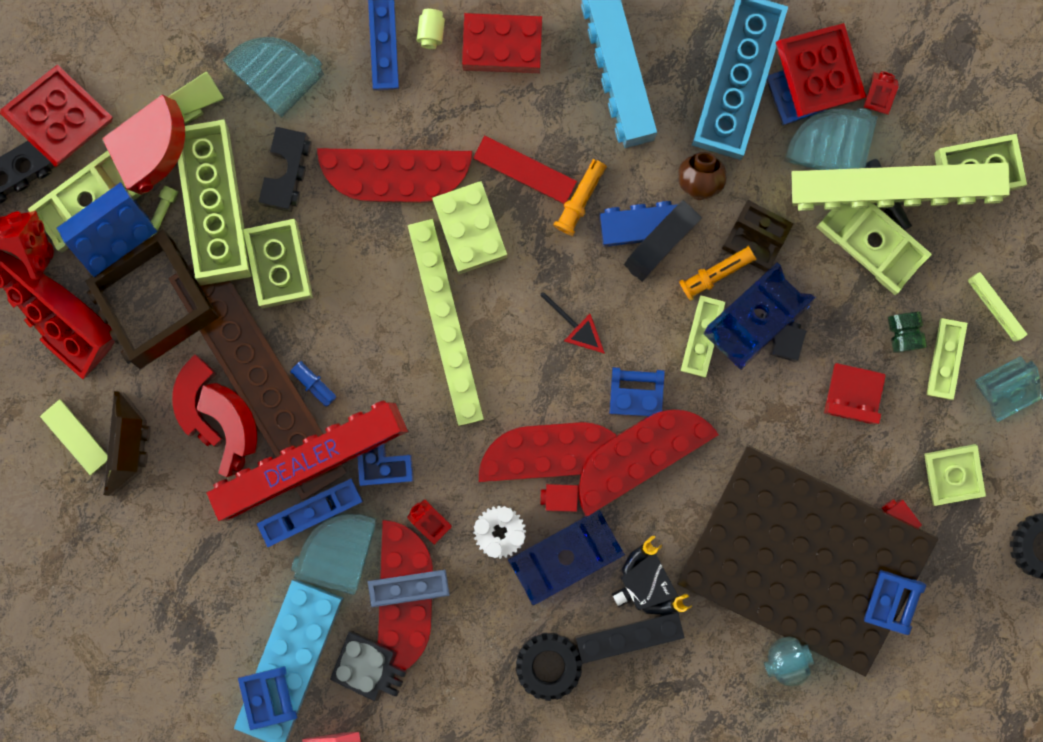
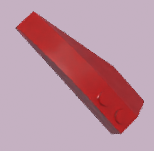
[0,250,115,379]

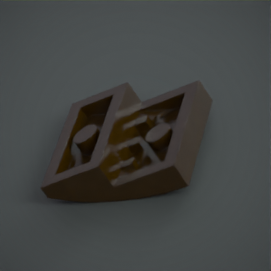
[722,200,794,273]

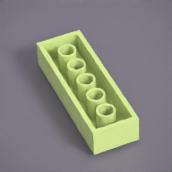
[178,120,252,286]

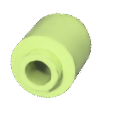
[417,9,445,49]

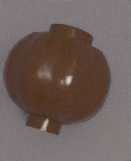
[678,152,727,200]

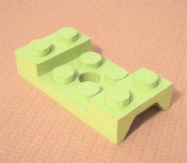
[28,151,141,253]
[816,203,932,295]

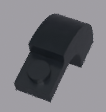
[624,200,702,282]

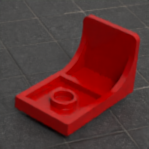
[0,211,54,280]

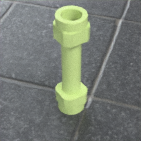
[142,185,178,243]

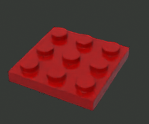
[776,23,866,117]
[0,64,113,167]

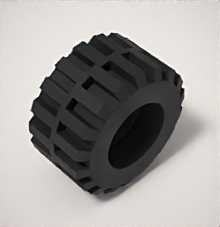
[1010,513,1043,579]
[516,632,582,701]

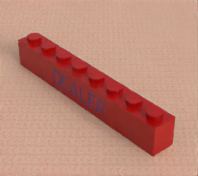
[206,400,408,521]

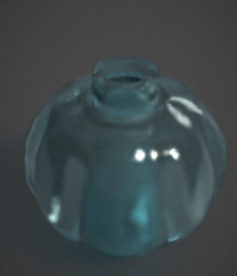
[764,637,815,687]

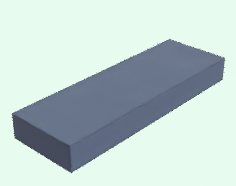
[368,569,450,607]

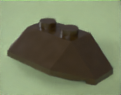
[103,391,150,496]

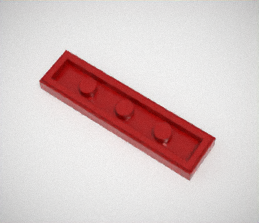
[473,135,577,204]

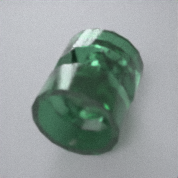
[887,311,927,353]

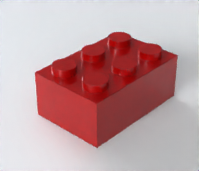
[462,13,542,74]

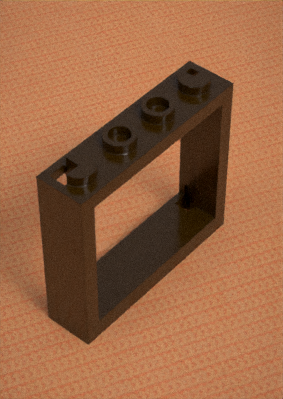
[85,229,219,369]

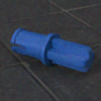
[290,361,336,407]

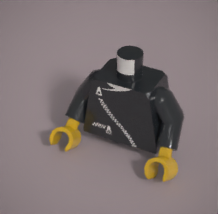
[612,536,692,615]

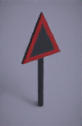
[540,292,605,354]

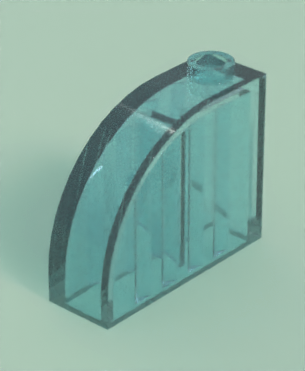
[223,37,324,118]
[784,108,878,170]
[291,514,378,595]

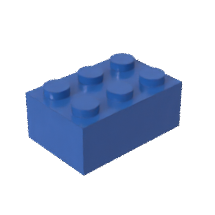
[57,182,157,277]

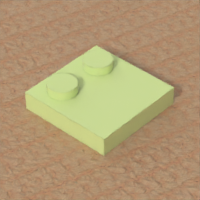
[924,444,986,506]

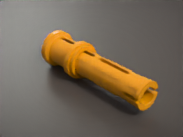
[553,159,607,236]
[679,246,757,301]

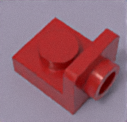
[864,71,899,115]
[407,499,452,545]

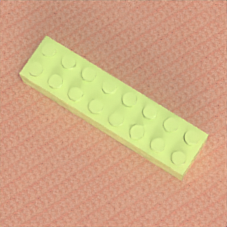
[792,163,1010,211]

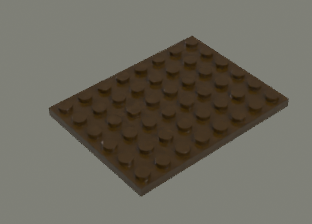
[677,444,938,677]

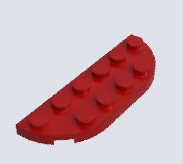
[317,148,472,203]
[578,410,719,516]
[479,422,617,482]
[378,520,433,675]

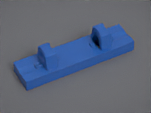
[257,478,363,547]

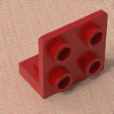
[824,363,886,425]

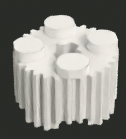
[473,506,526,559]

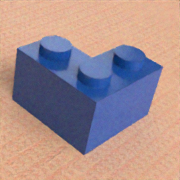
[357,444,414,486]

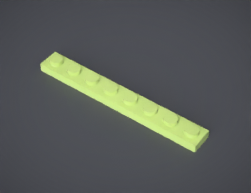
[408,219,484,426]

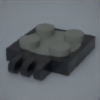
[330,631,407,701]

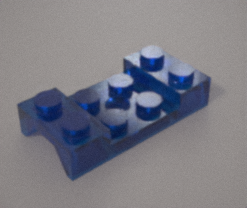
[704,262,815,370]
[508,509,625,606]

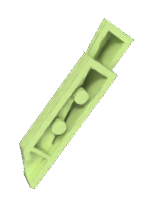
[102,72,224,143]

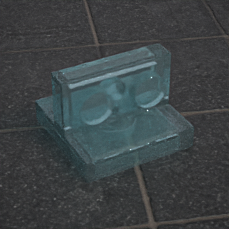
[975,356,1043,422]

